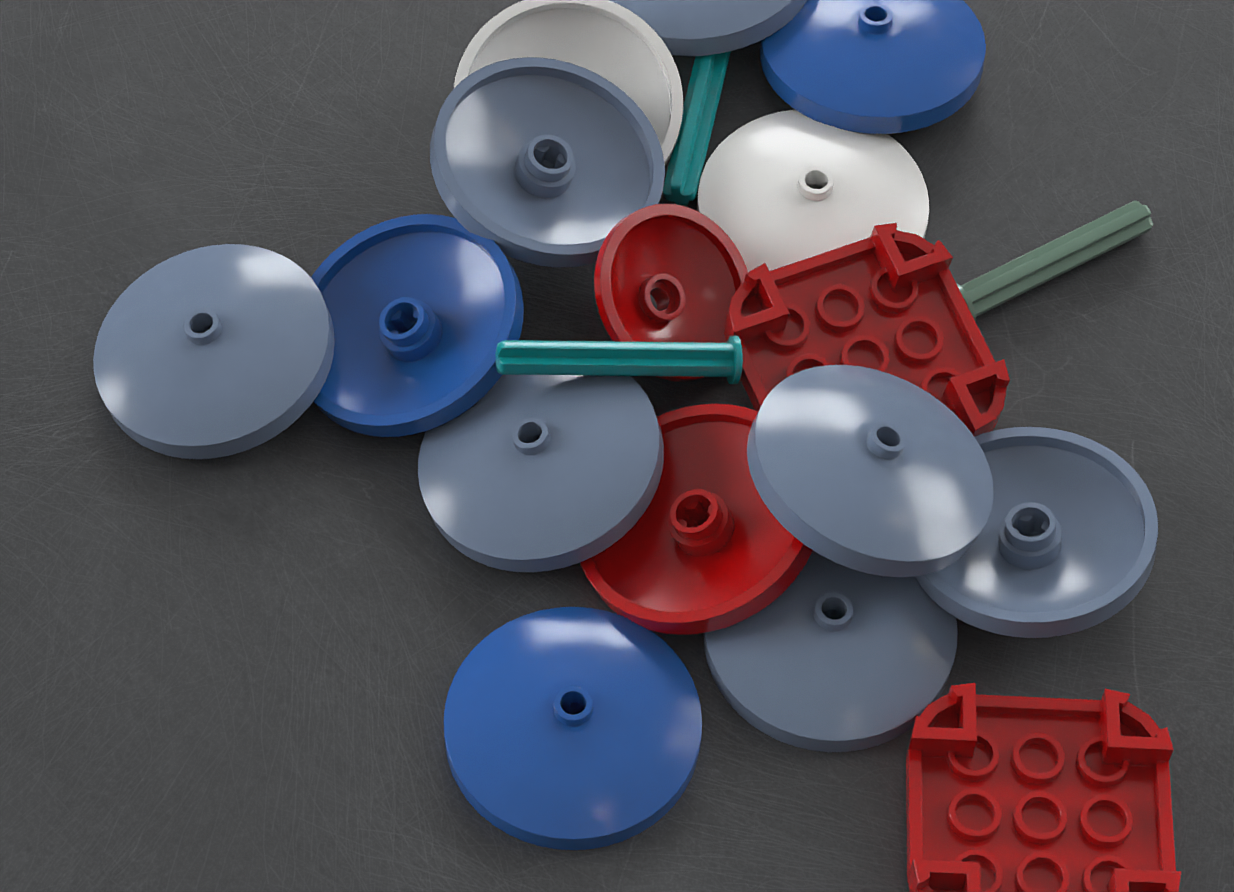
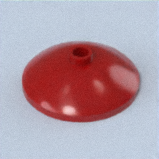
[594,203,748,382]

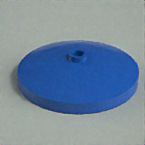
[760,0,986,134]
[311,214,524,437]
[444,607,702,850]

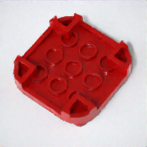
[724,223,1010,436]
[906,683,1182,892]

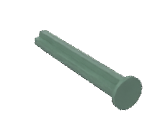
[956,201,1153,321]

